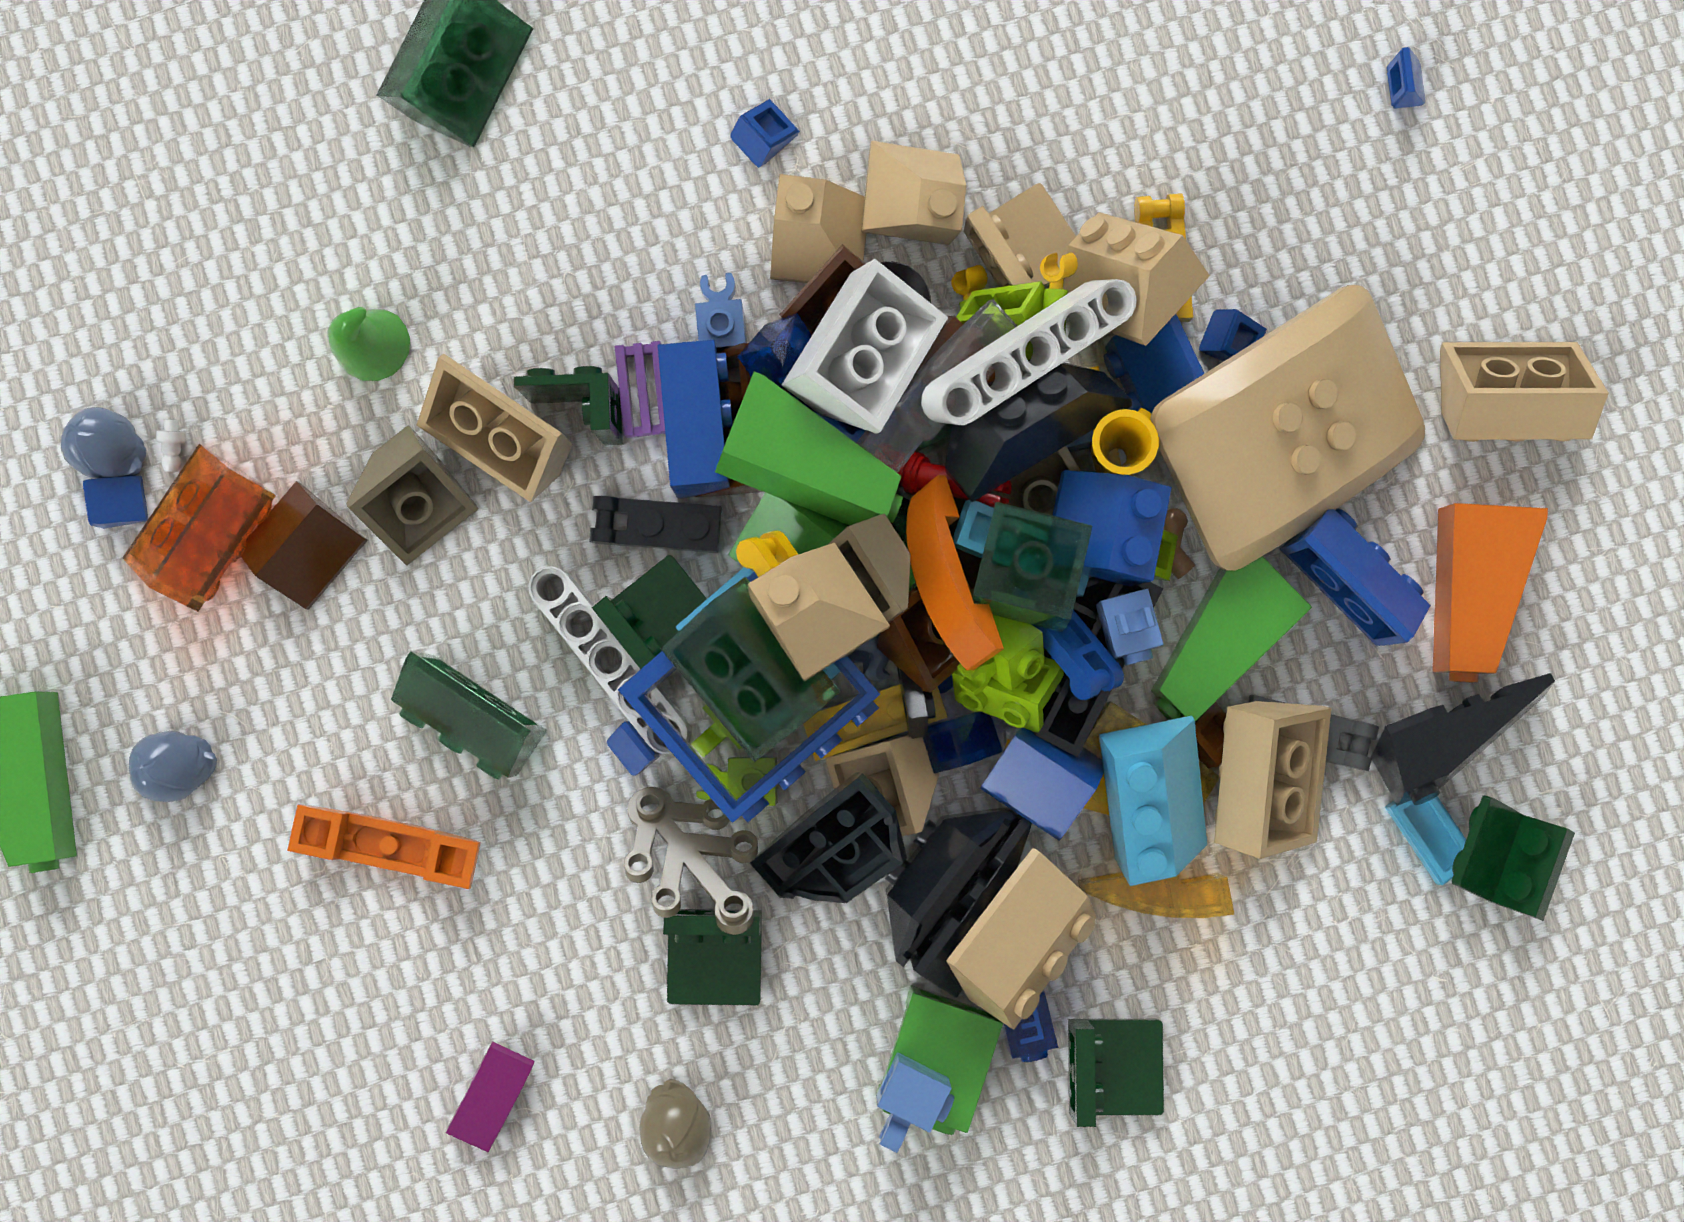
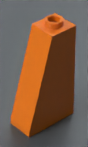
[1433,503,1548,683]

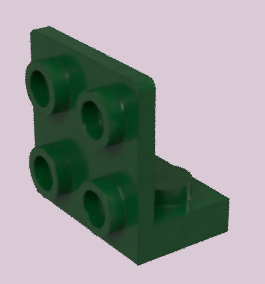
[514,366,623,446]
[592,555,707,669]
[1451,795,1575,921]
[663,909,762,1006]
[1068,1018,1164,1127]

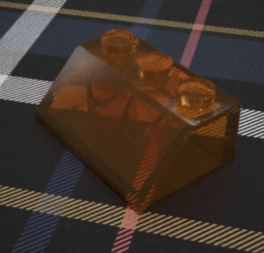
[122,444,276,612]

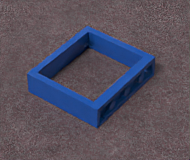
[617,572,880,823]

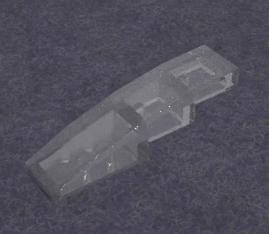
[856,299,1017,473]

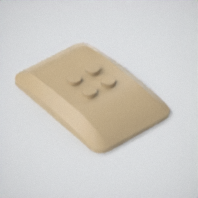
[1151,285,1425,571]

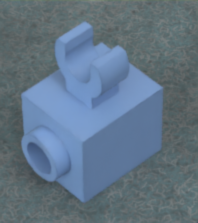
[695,273,747,351]
[1096,589,1164,666]
[876,1052,955,1153]

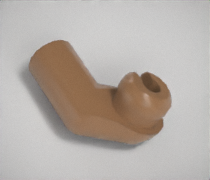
[1164,508,1195,579]

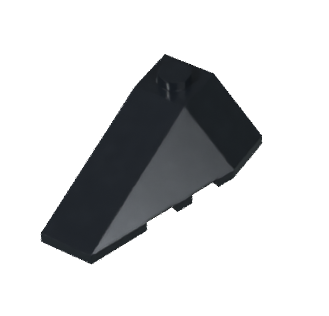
[1371,673,1555,806]
[910,814,1032,998]

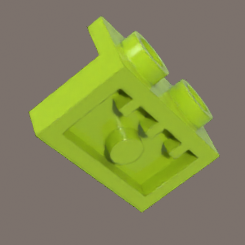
[952,656,1064,733]

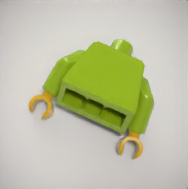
[951,252,1078,360]

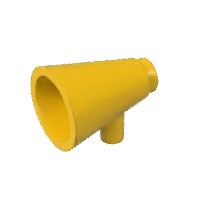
[1092,408,1159,475]

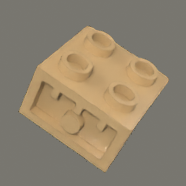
[963,183,1076,287]

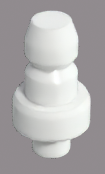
[156,419,186,472]

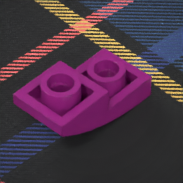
[446,1041,535,1152]

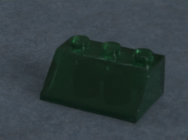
[376,0,534,147]
[661,577,841,762]
[391,651,547,780]

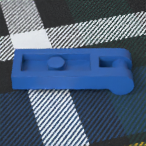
[1006,581,1124,700]

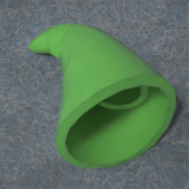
[327,307,410,381]

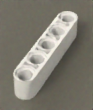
[921,279,1136,425]
[528,566,691,754]

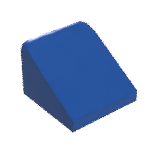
[1386,47,1426,109]
[730,99,800,168]
[1199,309,1267,361]
[83,476,149,529]
[607,721,660,776]

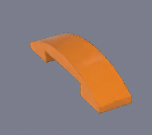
[906,475,1004,670]
[287,804,481,889]

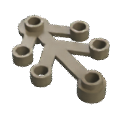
[624,787,758,935]

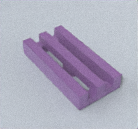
[615,341,665,438]

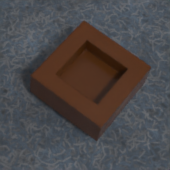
[1195,702,1226,769]

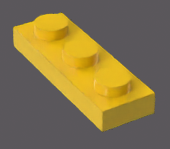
[801,684,948,761]

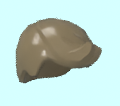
[639,1079,711,1169]

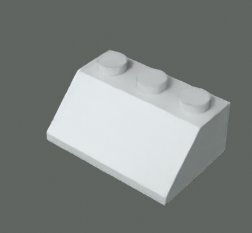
[782,259,948,434]

